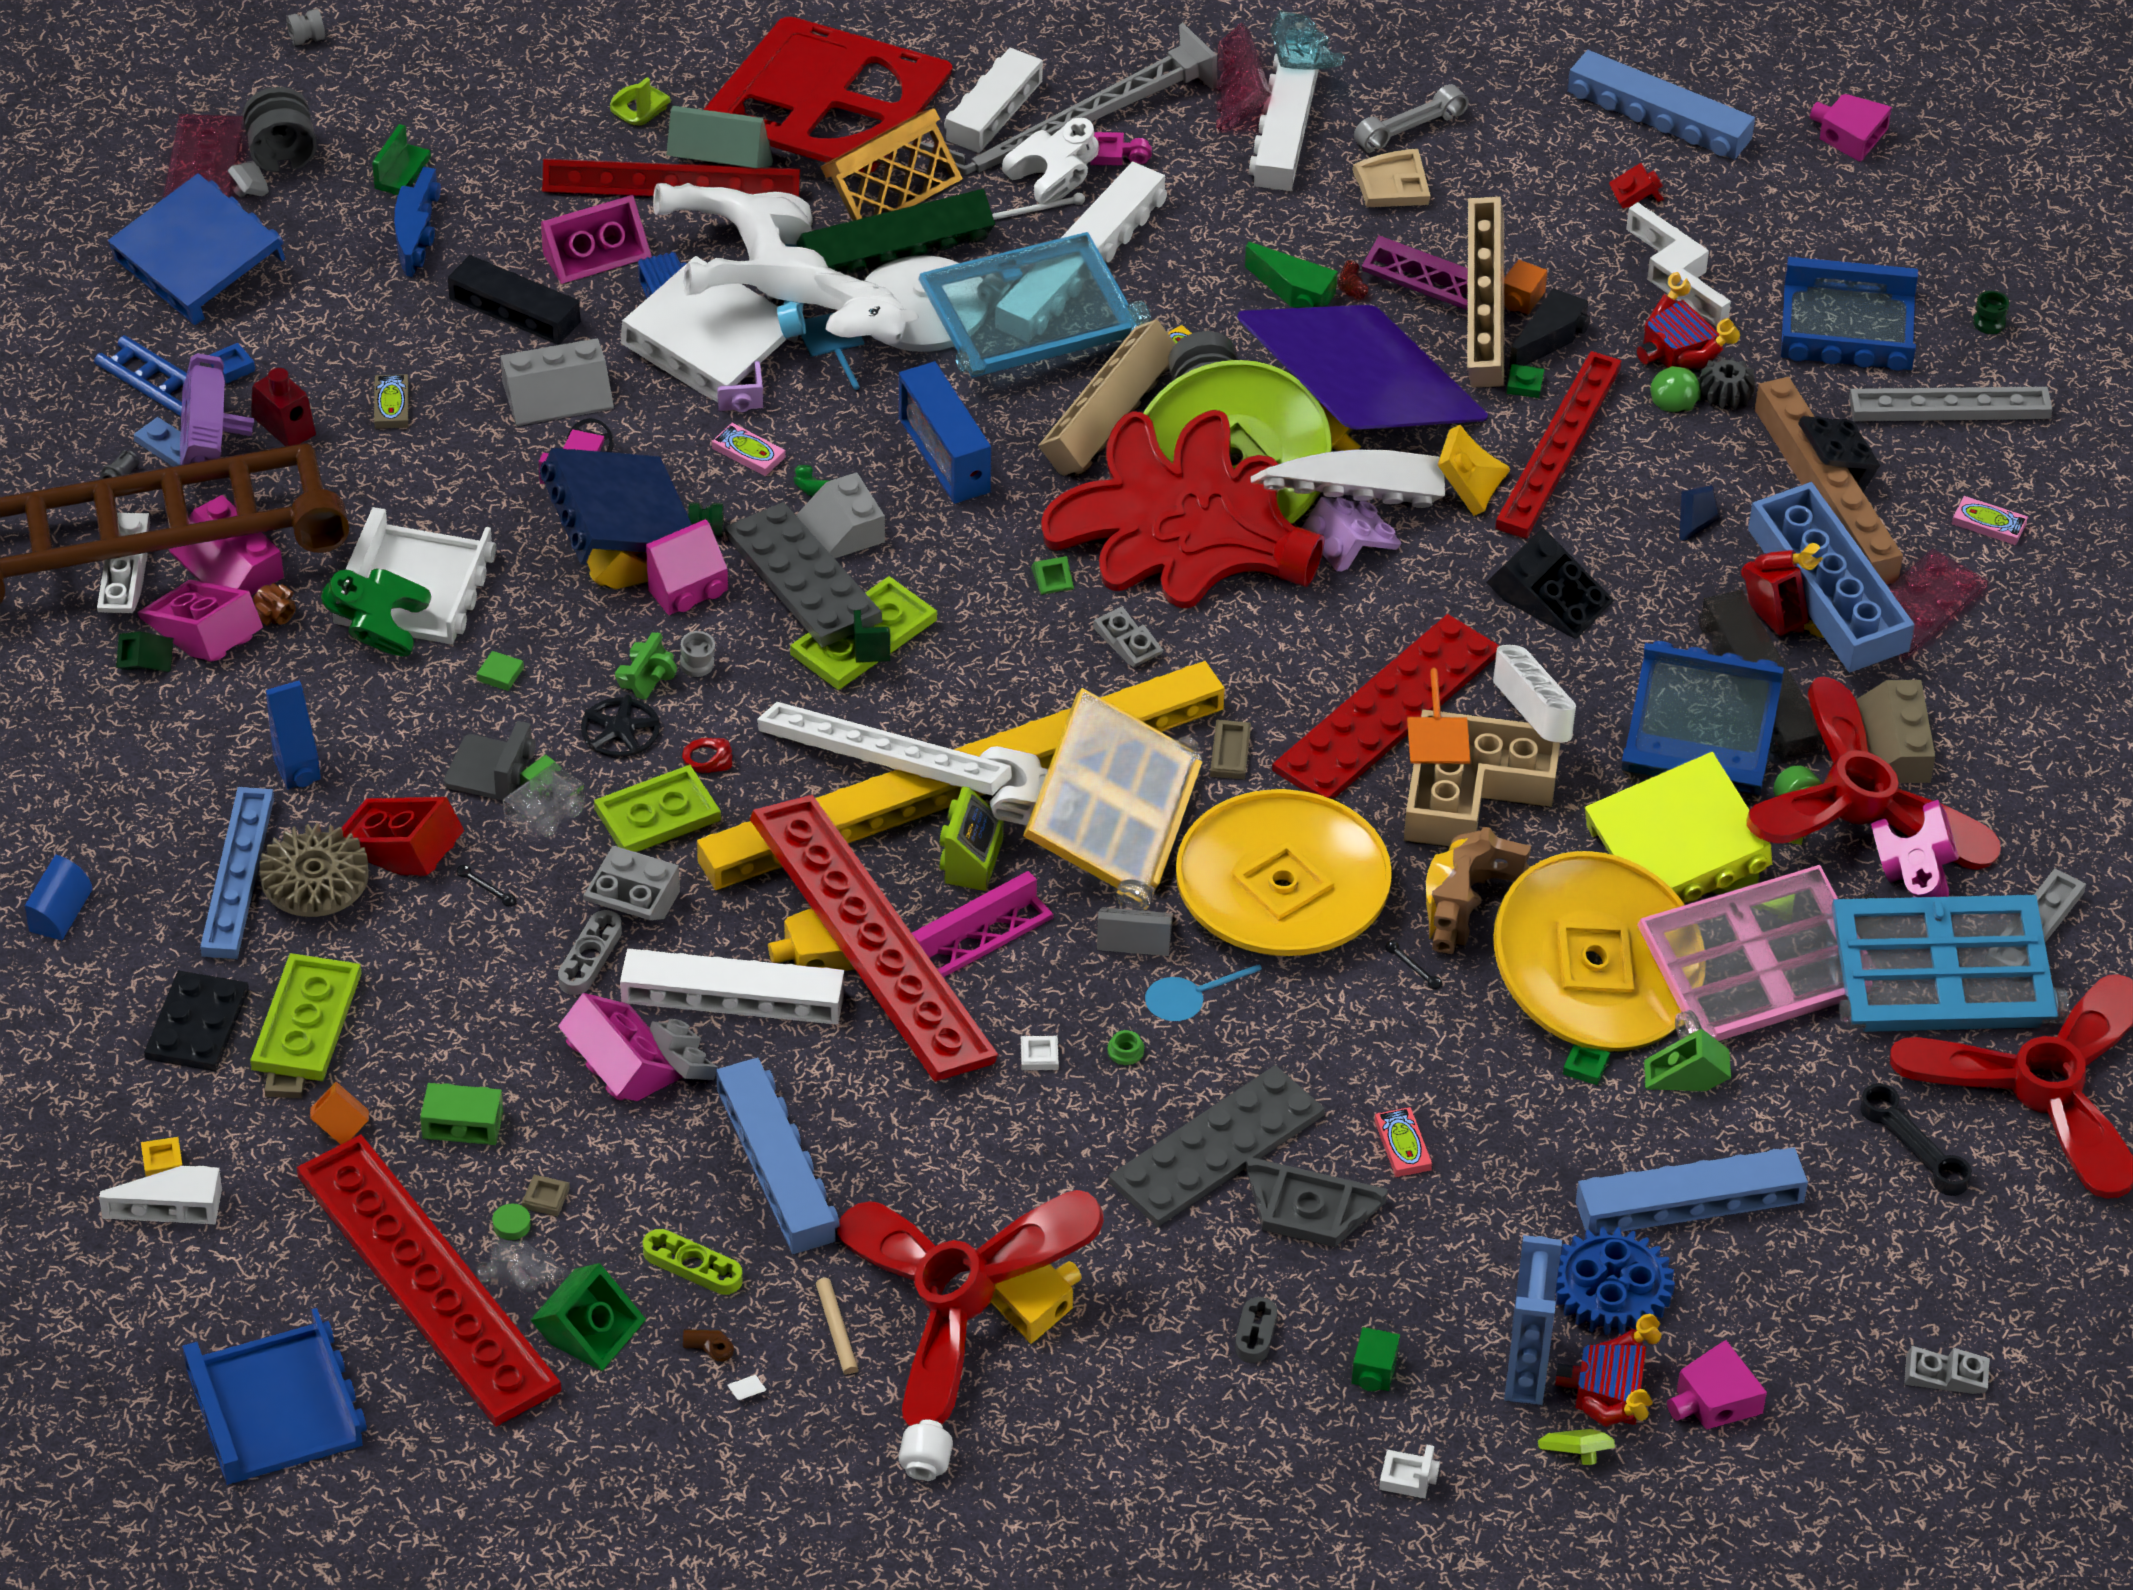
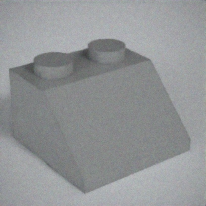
[796,472,885,559]

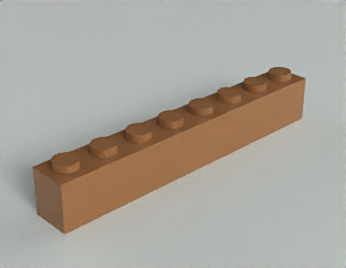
[1755,376,1903,584]

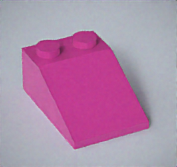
[138,579,263,662]

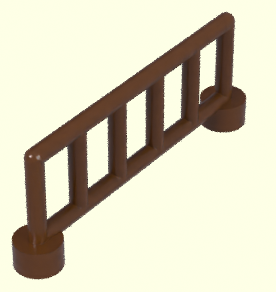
[0,443,349,604]

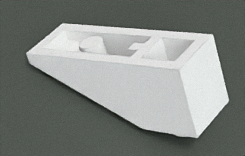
[99,1166,222,1224]

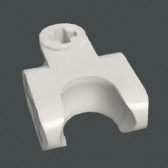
[1002,118,1099,204]
[980,746,1085,825]

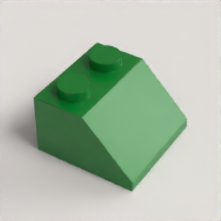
[531,1263,646,1371]

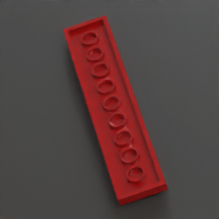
[749,794,998,1082]
[296,1134,561,1427]

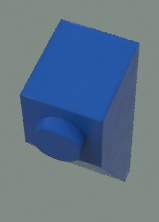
[265,680,321,789]

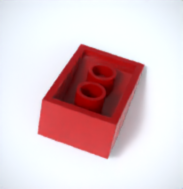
[342,797,465,876]

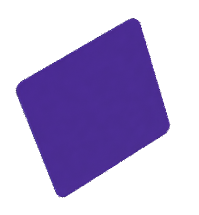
[1237,305,1488,430]

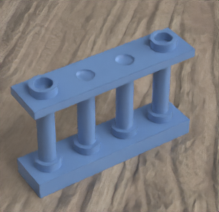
[1504,1235,1562,1405]

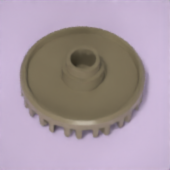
[260,823,369,917]

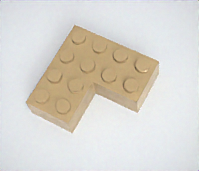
[1403,709,1560,846]

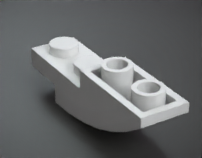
[97,513,150,613]

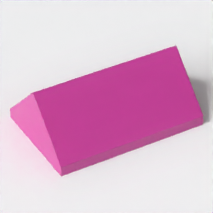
[541,195,652,284]

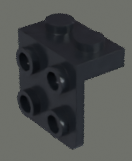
[1798,416,1880,492]

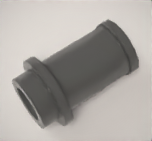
[100,450,140,479]

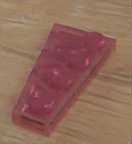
[1216,23,1272,132]

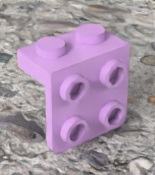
[1302,497,1401,572]

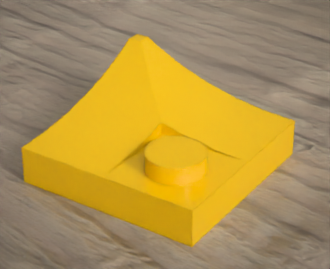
[1438,425,1510,516]

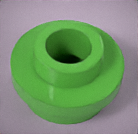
[1108,1030,1144,1065]

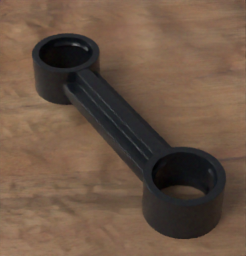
[1860,1083,1972,1196]

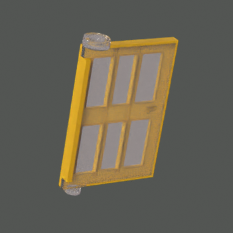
[1023,688,1203,911]

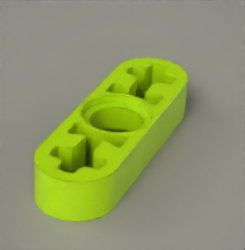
[643,1229,743,1295]

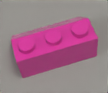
[169,495,284,595]
[558,993,683,1101]

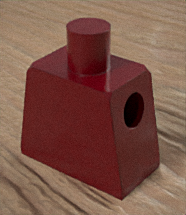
[251,368,316,447]

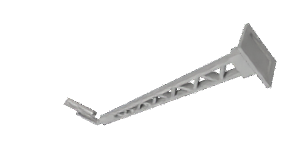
[919,22,1217,175]

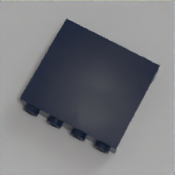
[540,448,692,565]

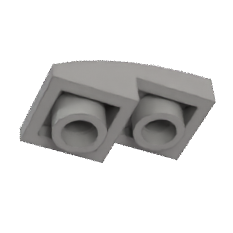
[1092,606,1163,667]
[650,1019,718,1080]
[1904,1346,1990,1394]

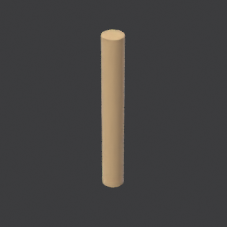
[816,1278,858,1375]

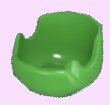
[1650,366,1701,413]

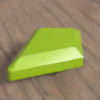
[1538,1429,1615,1465]

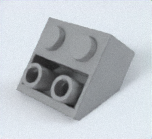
[583,846,680,920]

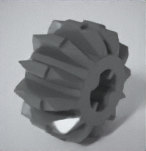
[1699,356,1756,410]

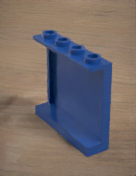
[108,173,285,325]
[182,1308,367,1485]

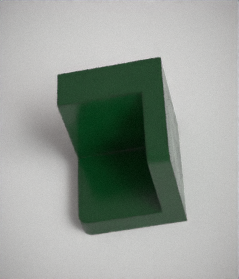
[854,610,890,663]
[116,631,174,672]

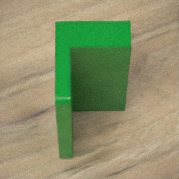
[372,124,431,195]

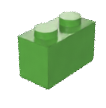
[420,1083,503,1145]

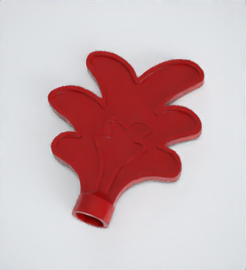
[1041,410,1325,609]

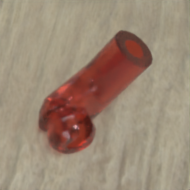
[1337,260,1369,300]

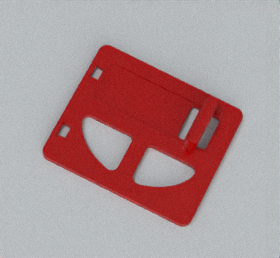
[703,17,952,173]

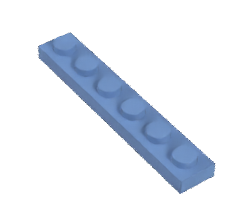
[200,787,274,959]

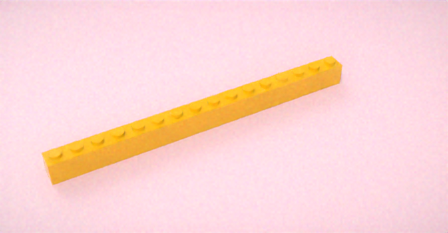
[697,661,1225,890]

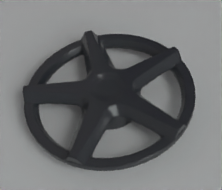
[581,695,660,757]

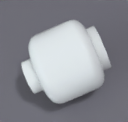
[899,1420,953,1481]

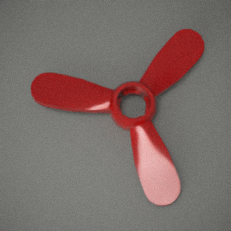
[1746,677,2001,870]
[1890,974,2133,1199]
[837,1190,1104,1426]

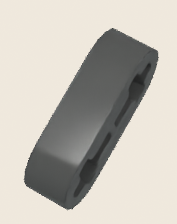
[1235,1297,1277,1363]

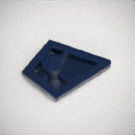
[1679,485,1720,541]

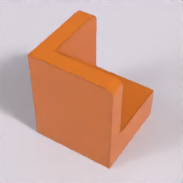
[310,1082,369,1144]

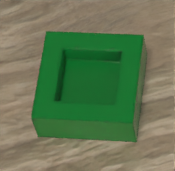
[1563,1044,1610,1085]

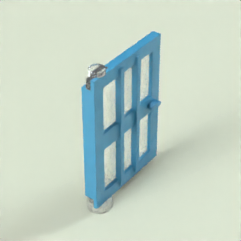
[1831,895,2069,1032]

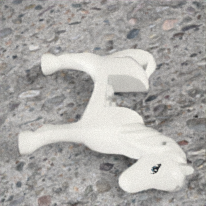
[653,183,918,346]

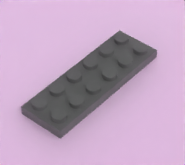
[724,502,883,648]
[1108,1065,1325,1227]

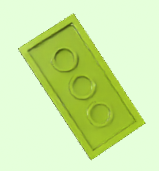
[790,576,937,690]
[250,953,362,1081]

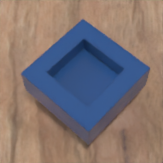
[210,343,255,384]

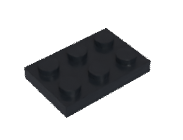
[144,970,249,1072]

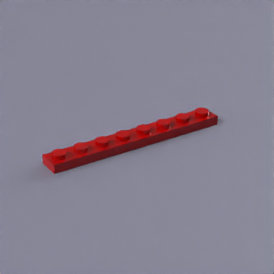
[542,158,801,198]
[1495,351,1622,539]

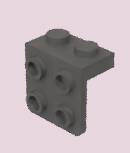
[444,721,536,802]

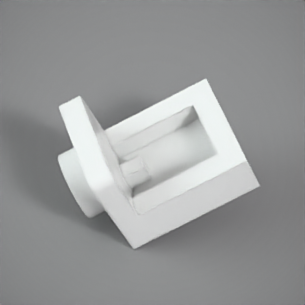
[1379,1445,1440,1498]

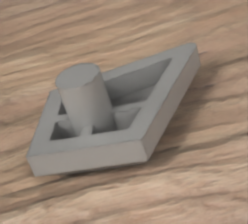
[228,161,269,197]

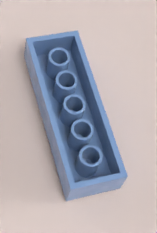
[1748,482,1915,673]

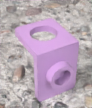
[717,361,763,412]

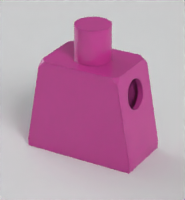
[1810,94,1892,162]
[1667,1340,1767,1429]

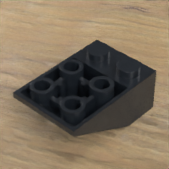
[1486,527,1614,639]

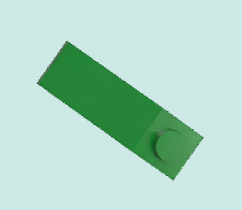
[1245,242,1338,308]

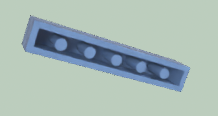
[1567,49,1755,160]
[716,1057,840,1254]
[1576,1147,1808,1236]

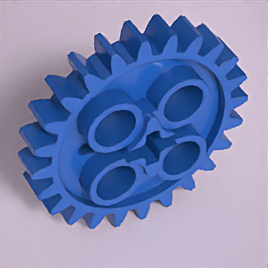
[1555,1227,1675,1335]

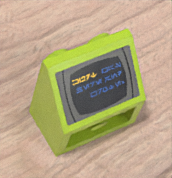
[939,786,1004,891]

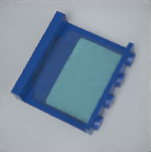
[1781,257,1918,371]
[1622,641,1784,795]

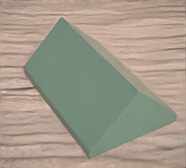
[666,106,773,168]

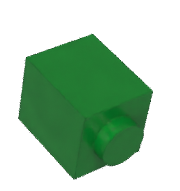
[1351,1327,1400,1392]

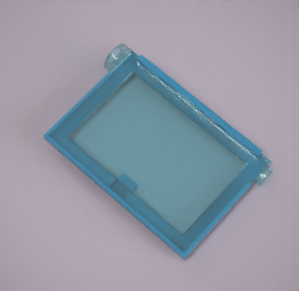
[918,232,1151,378]

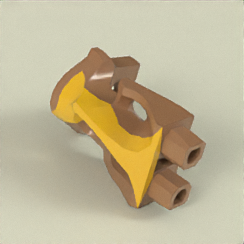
[1426,827,1531,954]

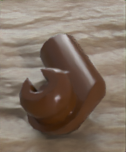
[683,1329,734,1362]

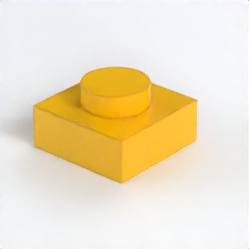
[141,1137,182,1177]

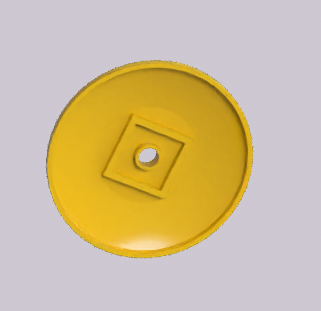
[1176,789,1392,956]
[1493,851,1705,1052]

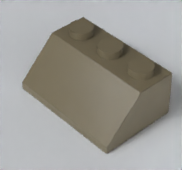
[1856,680,1935,783]

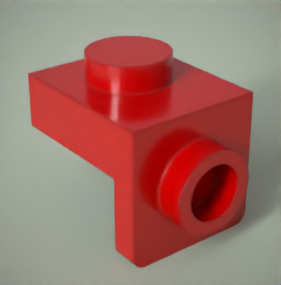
[1609,163,1664,208]

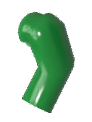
[793,465,831,497]

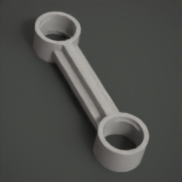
[1354,84,1469,153]

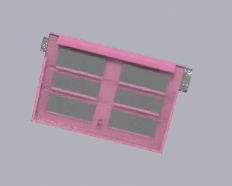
[1637,865,1885,1041]

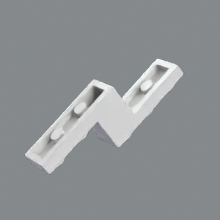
[1626,202,1731,327]

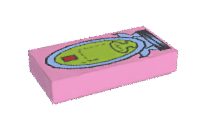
[712,423,786,476]
[1952,496,2028,545]

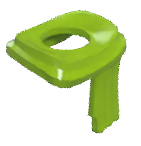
[610,77,671,126]

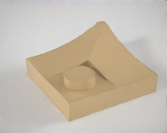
[1352,149,1430,208]

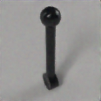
[457,865,516,906]
[1385,940,1442,989]

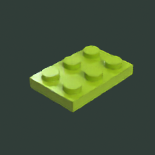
[594,765,721,852]

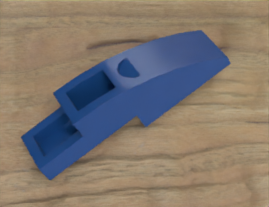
[394,167,441,277]

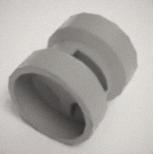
[286,9,325,46]
[680,631,715,677]

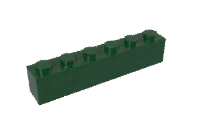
[796,188,996,273]

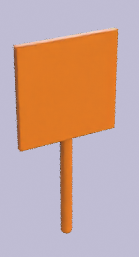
[1407,668,1471,764]

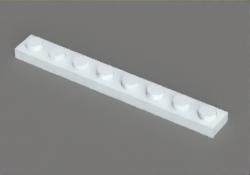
[757,702,1012,796]

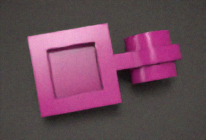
[1090,132,1152,165]

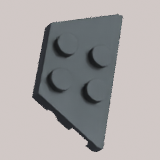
[1246,1157,1388,1247]

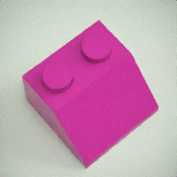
[646,519,728,615]

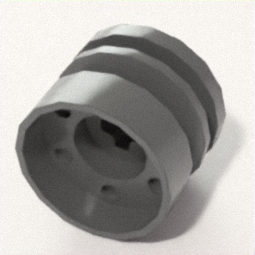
[242,86,317,172]
[1168,331,1239,381]

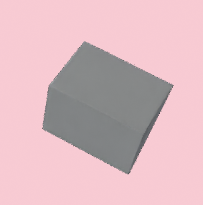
[1097,907,1173,956]

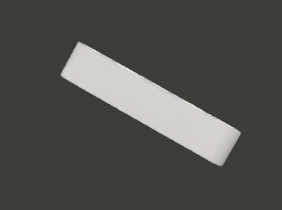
[1493,645,1576,743]

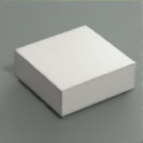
[1021,1036,1059,1070]

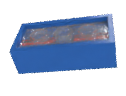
[899,361,991,504]

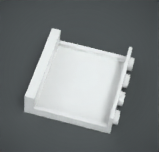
[621,256,798,402]
[333,507,496,645]

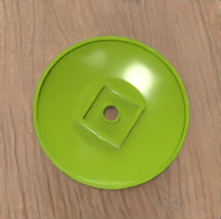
[1144,360,1333,524]

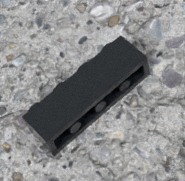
[448,255,581,345]

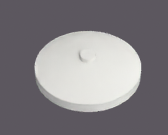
[864,256,988,352]

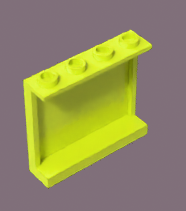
[1585,751,1772,903]

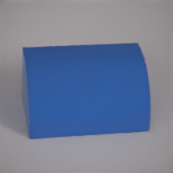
[25,854,93,941]

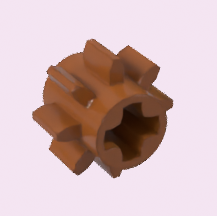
[253,583,296,626]

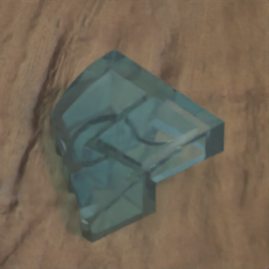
[1270,10,1345,70]

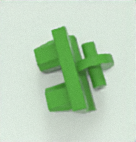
[615,632,677,700]

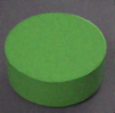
[492,1204,531,1240]

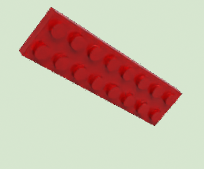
[1272,614,1500,799]

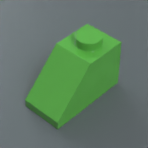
[1644,1028,1731,1091]

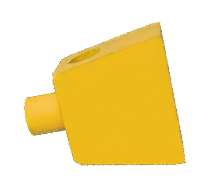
[768,908,854,971]
[991,1261,1082,1344]

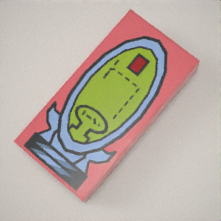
[1375,1107,1432,1177]

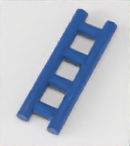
[94,335,187,416]

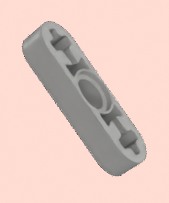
[558,910,622,995]

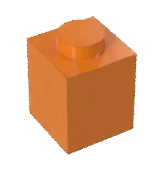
[1504,259,1548,315]

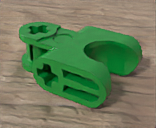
[321,569,432,657]

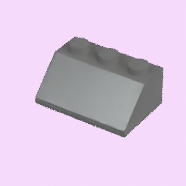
[500,338,614,427]

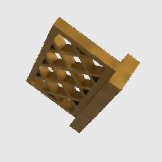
[820,108,963,221]

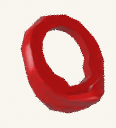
[682,738,733,773]

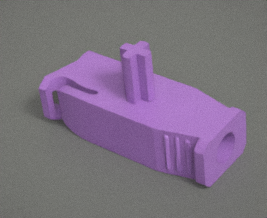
[180,353,254,465]

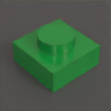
[1507,364,1544,398]

